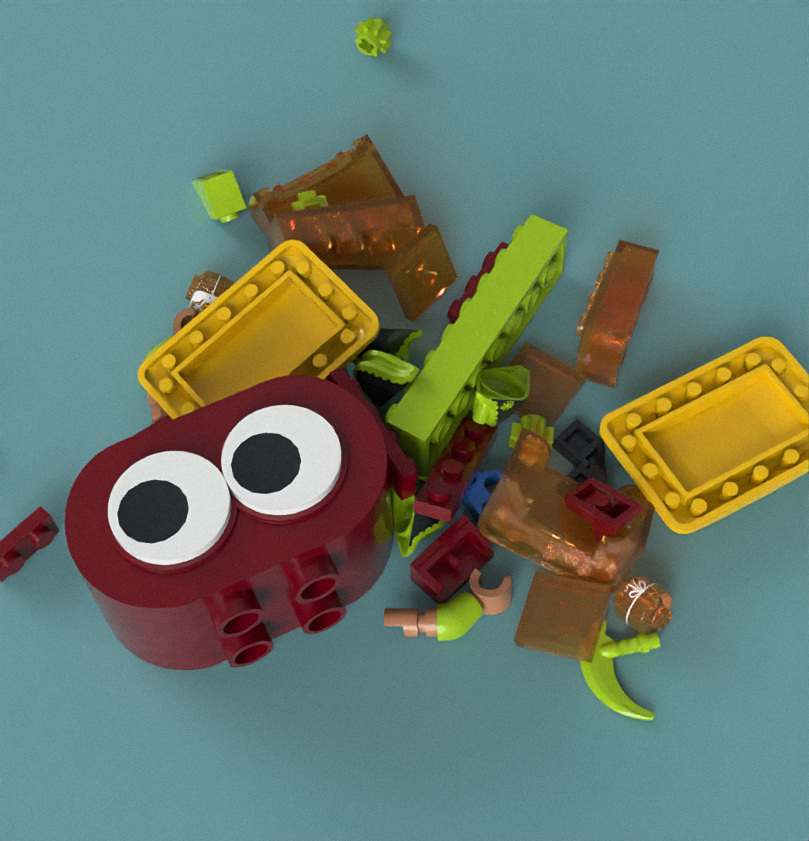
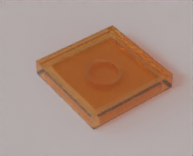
[383,224,458,321]
[508,342,587,427]
[514,571,612,663]

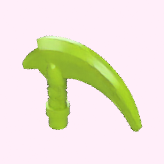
[579,618,661,721]

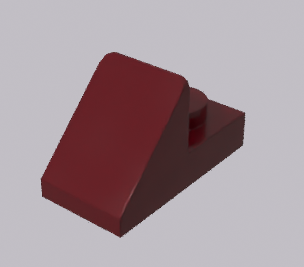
[564,477,644,545]

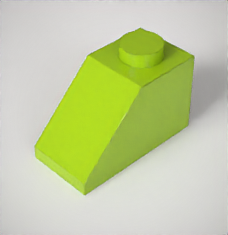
[191,169,247,223]

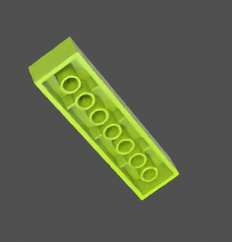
[384,214,568,476]

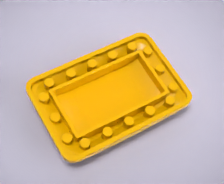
[138,240,380,420]
[599,336,809,534]

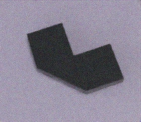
[552,419,608,501]

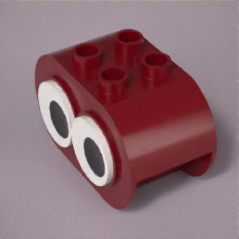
[64,375,393,670]

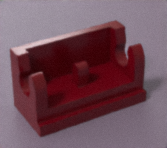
[410,514,494,604]

